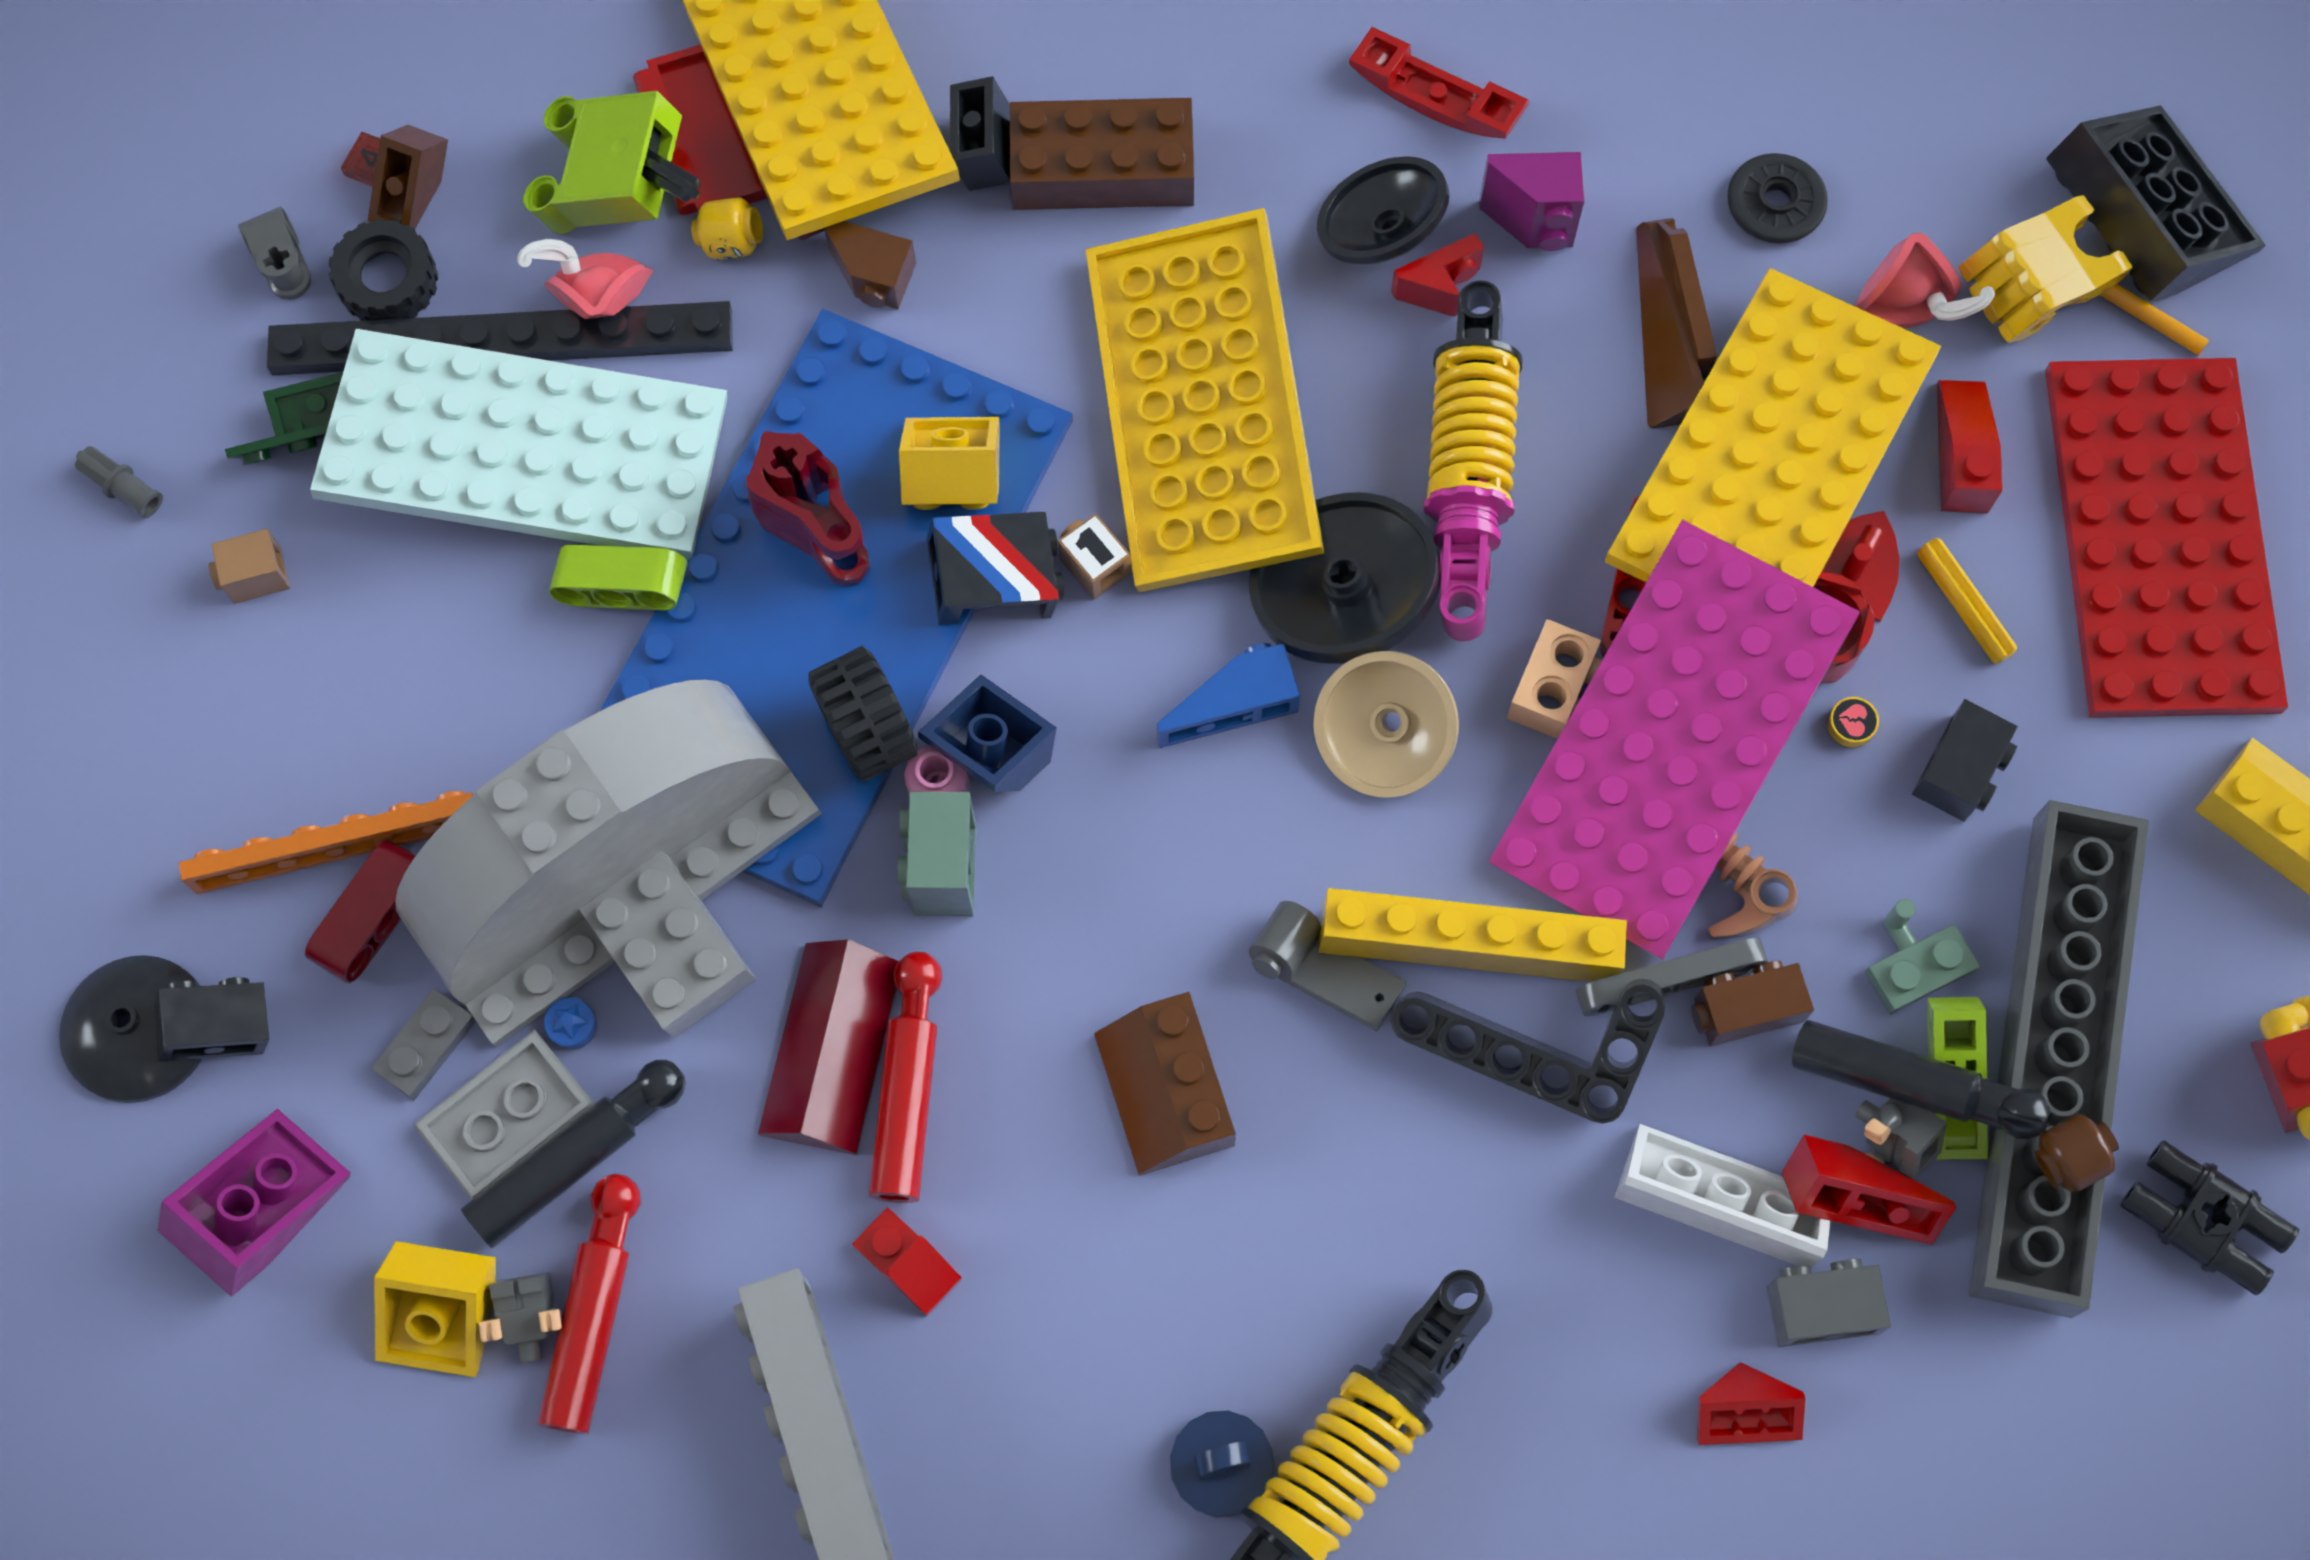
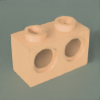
[1507,619,1603,739]

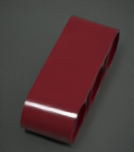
[305,839,416,983]

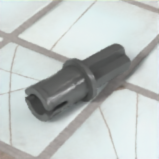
[75,446,163,518]

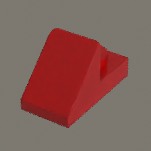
[1391,233,1484,317]
[852,1207,962,1316]

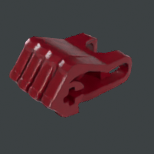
[746,431,870,587]

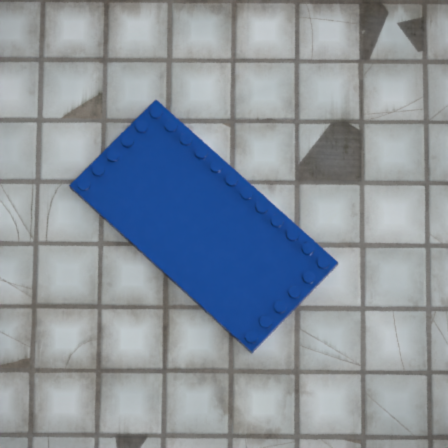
[600,308,1073,907]

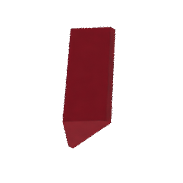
[758,939,899,1155]

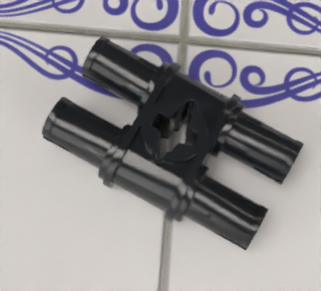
[2120,1140,2300,1296]

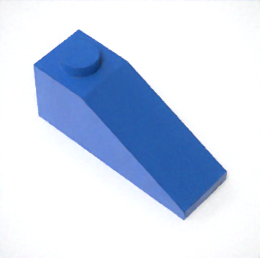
[1157,643,1300,749]

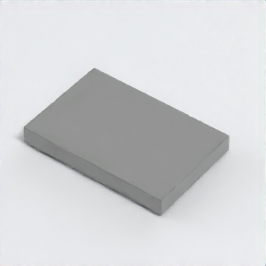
[413,1029,594,1200]

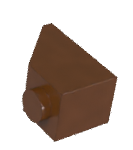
[367,125,448,229]
[824,221,916,310]

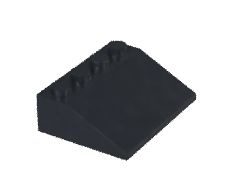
[2046,105,2266,302]

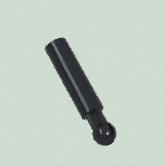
[1792,1020,2051,1139]
[461,1059,686,1248]

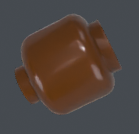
[2034,1114,2119,1192]

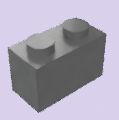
[1767,1259,1891,1347]

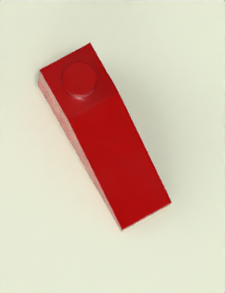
[1937,380,2003,513]
[1782,1134,1956,1245]

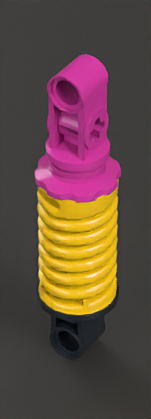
[1424,280,1523,642]

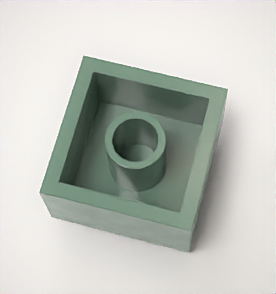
[898,792,976,916]

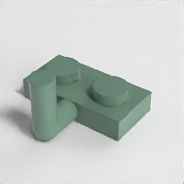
[1865,899,1980,1015]

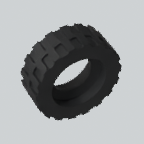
[329,219,438,321]

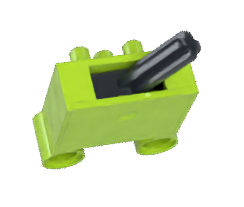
[523,91,701,234]

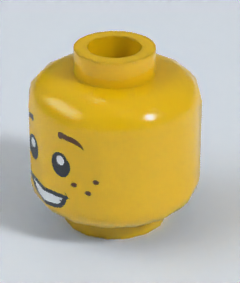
[691,197,763,260]

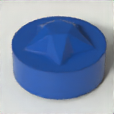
[544,997,597,1050]

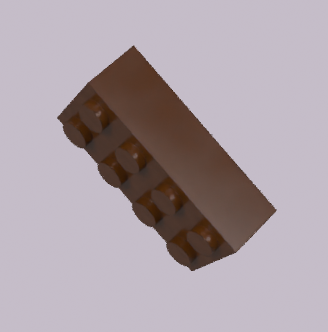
[1010,98,1194,210]

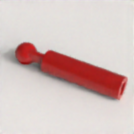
[869,951,942,1203]
[537,1174,641,1434]

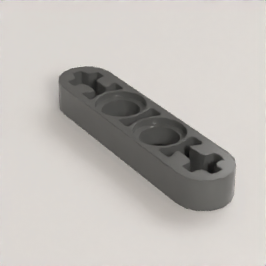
[1576,937,1768,1016]

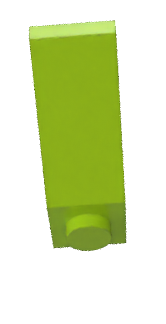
[1927,997,1988,1160]

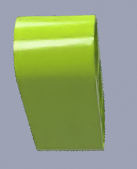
[548,545,688,611]

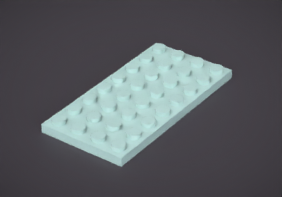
[310,329,727,560]

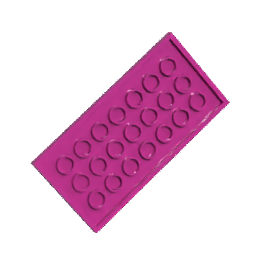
[1488,519,1860,960]

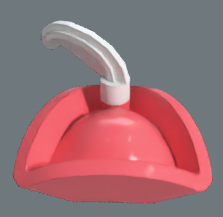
[1854,232,1995,328]
[517,239,654,319]

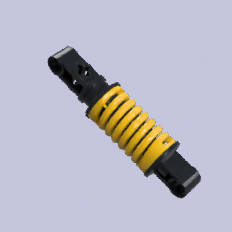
[1230,1270,1492,1560]

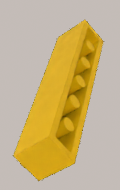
[1318,888,1627,982]

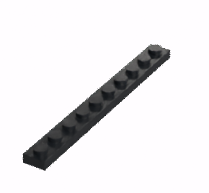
[267,301,733,375]

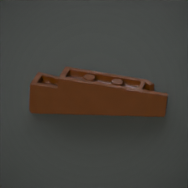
[1636,218,1717,428]

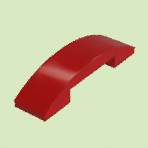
[1349,27,1529,139]

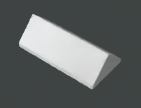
[1614,1124,1830,1268]

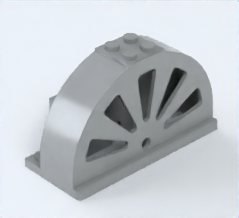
[395,679,822,1047]

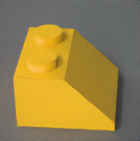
[899,417,1000,510]
[374,1241,496,1377]

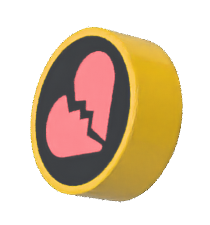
[1827,697,1879,748]

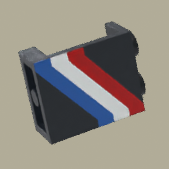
[927,512,1064,625]

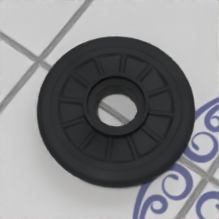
[1727,153,1828,243]

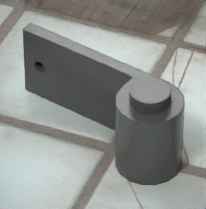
[1249,900,1407,1032]

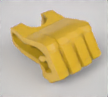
[1958,195,2132,343]

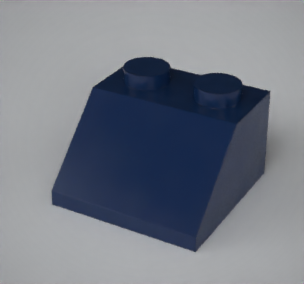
[918,674,1057,792]

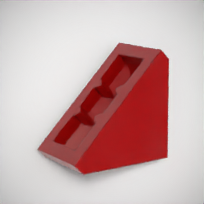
[1697,1362,1806,1445]

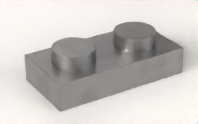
[371,988,476,1101]

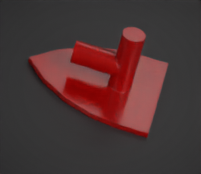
[1822,511,1900,622]

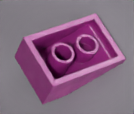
[157,1109,350,1297]

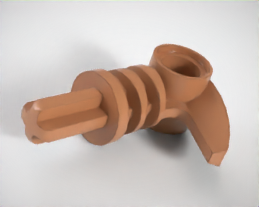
[1707,832,1798,939]

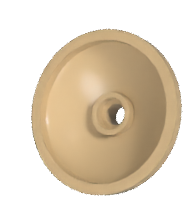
[1314,651,1459,798]

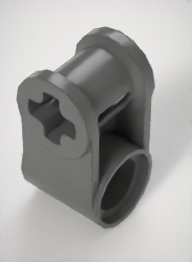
[238,206,311,300]

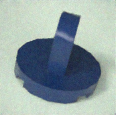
[1170,1410,1274,1518]

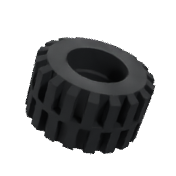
[808,646,917,782]

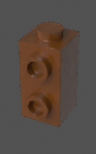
[1691,961,1814,1046]

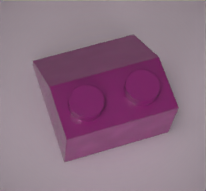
[1479,152,1585,251]

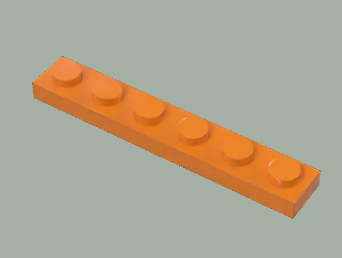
[179,791,473,894]

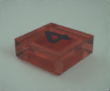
[341,131,380,187]

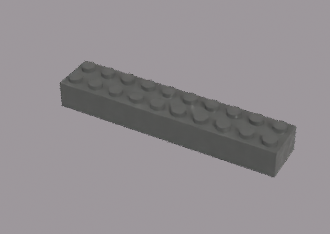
[1969,800,2149,1318]

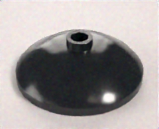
[1317,156,1450,264]
[59,955,202,1103]

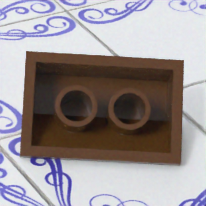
[1094,992,1236,1176]

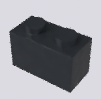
[950,76,1010,191]
[1911,699,2018,822]
[154,977,269,1062]

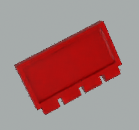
[633,44,768,215]

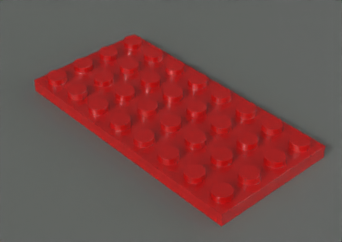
[2045,358,2288,718]

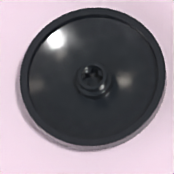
[1249,492,1441,664]

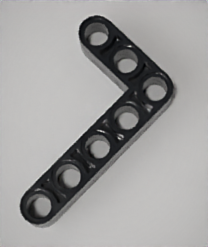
[1391,978,1666,1124]

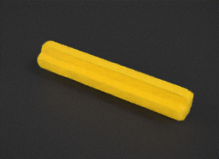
[1917,538,2017,664]

